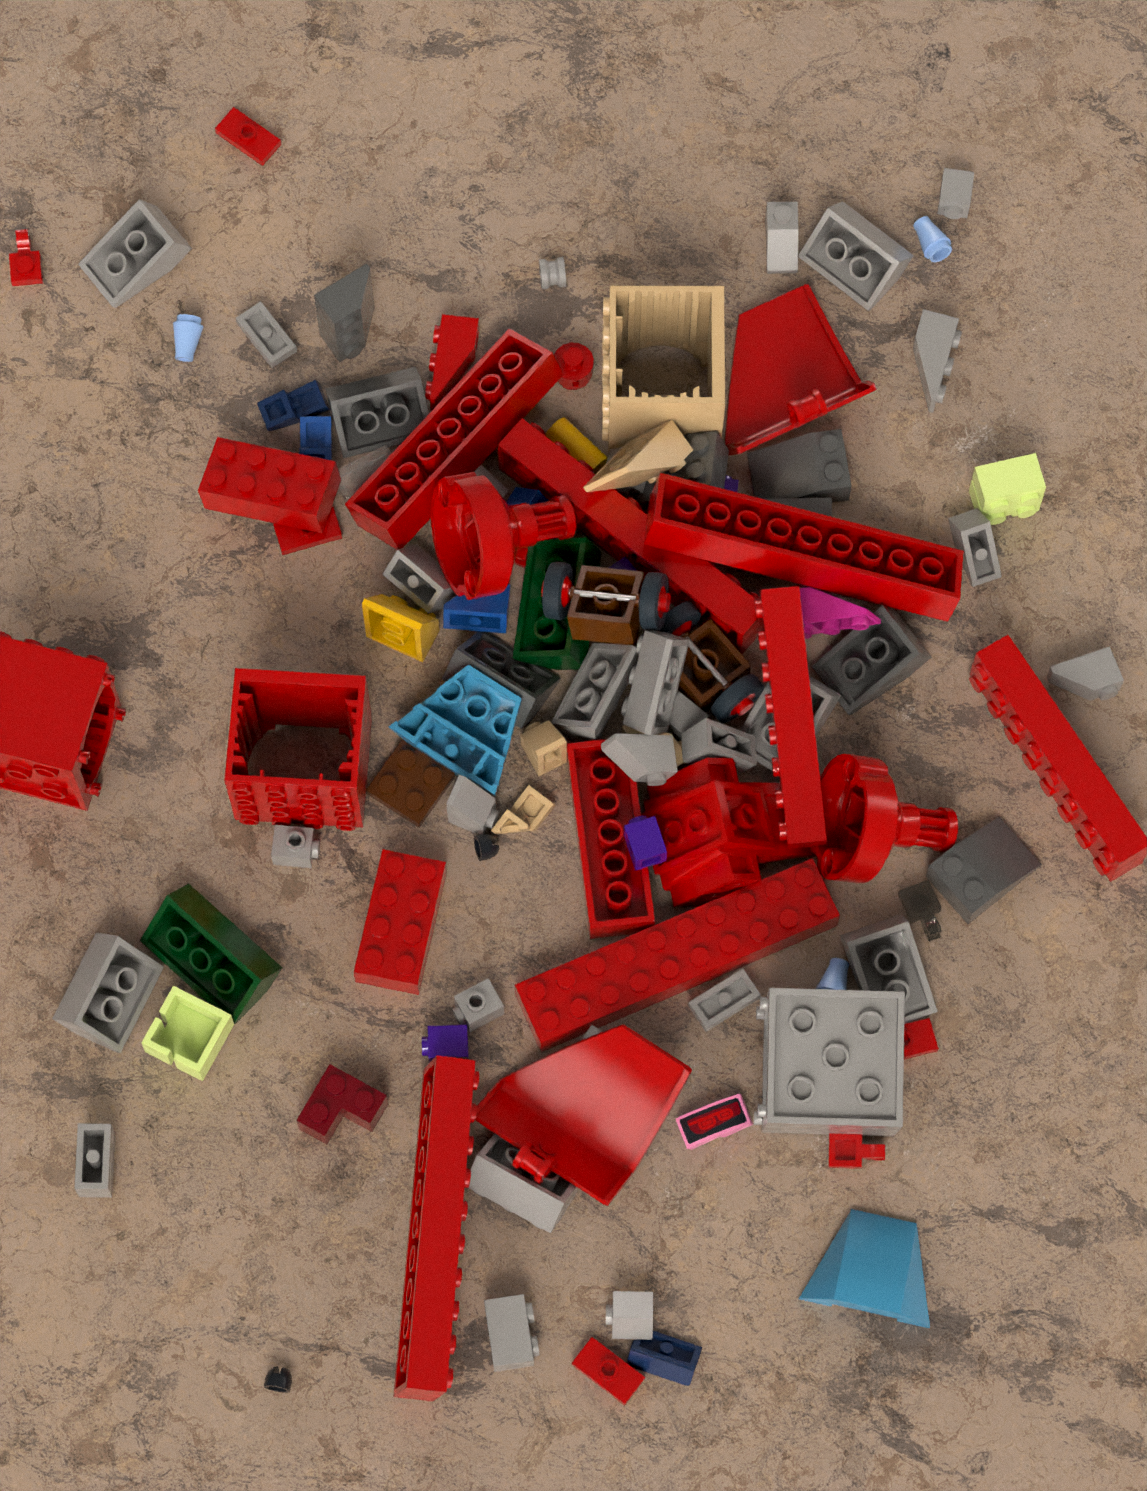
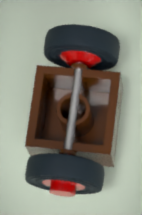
[541,562,671,646]
[658,601,764,723]

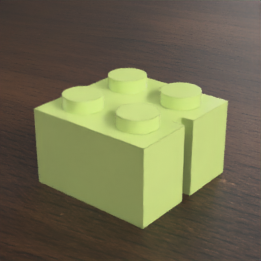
[969,453,1046,525]
[141,986,234,1081]

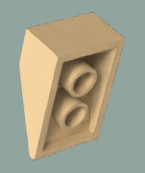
[583,419,693,492]

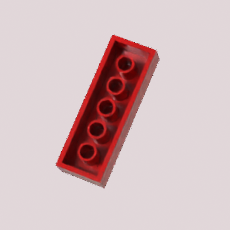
[567,739,655,939]

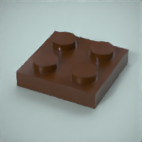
[366,740,455,828]

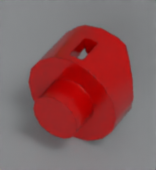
[554,342,594,390]

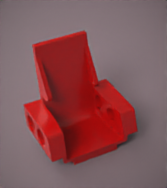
[641,757,816,907]

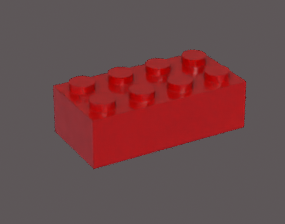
[198,437,341,533]
[354,849,447,995]

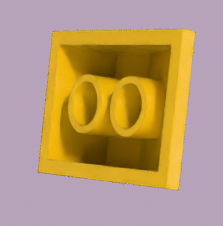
[362,594,440,662]

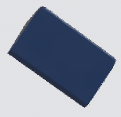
[627,1331,703,1386]

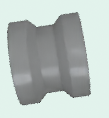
[539,257,566,290]

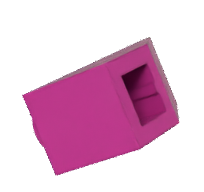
[800,587,881,639]

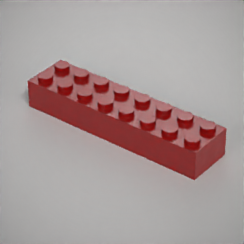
[345,329,564,550]
[969,634,1147,882]

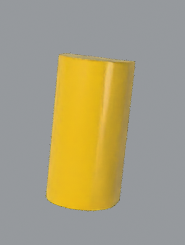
[545,417,608,474]

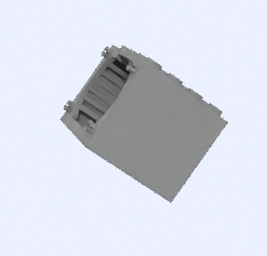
[754,988,905,1137]

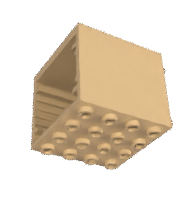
[602,286,725,452]

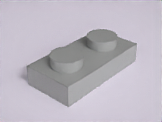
[236,301,297,368]
[688,968,761,1032]

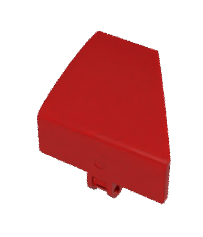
[724,284,877,456]
[475,1024,692,1206]

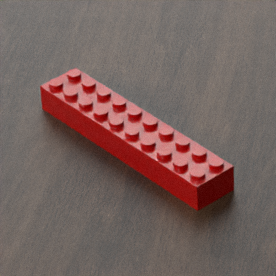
[498,418,763,654]
[644,473,964,622]
[514,858,840,1053]
[393,1055,479,1401]

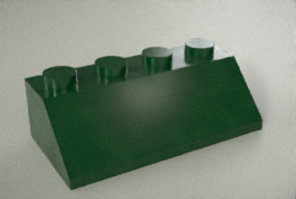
[512,537,602,670]
[140,883,283,1025]

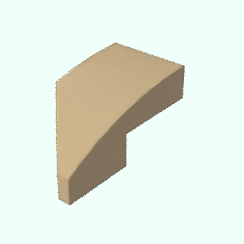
[491,785,556,835]

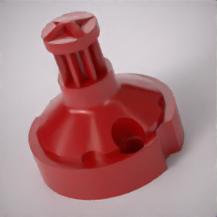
[431,472,576,600]
[810,754,958,884]

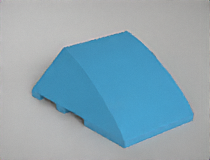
[389,665,522,796]
[799,1209,930,1328]

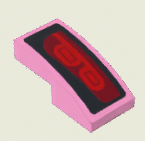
[675,1094,753,1150]

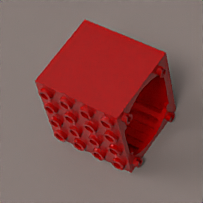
[0,631,126,811]
[224,668,372,831]

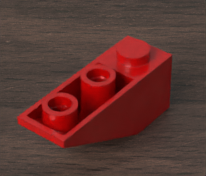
[425,314,479,411]

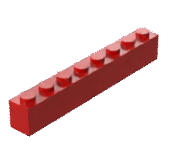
[755,586,827,849]

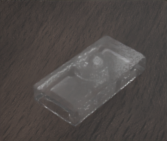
[338,445,391,502]

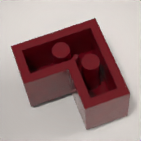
[296,1064,389,1145]

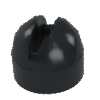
[474,834,500,861]
[264,1366,292,1393]

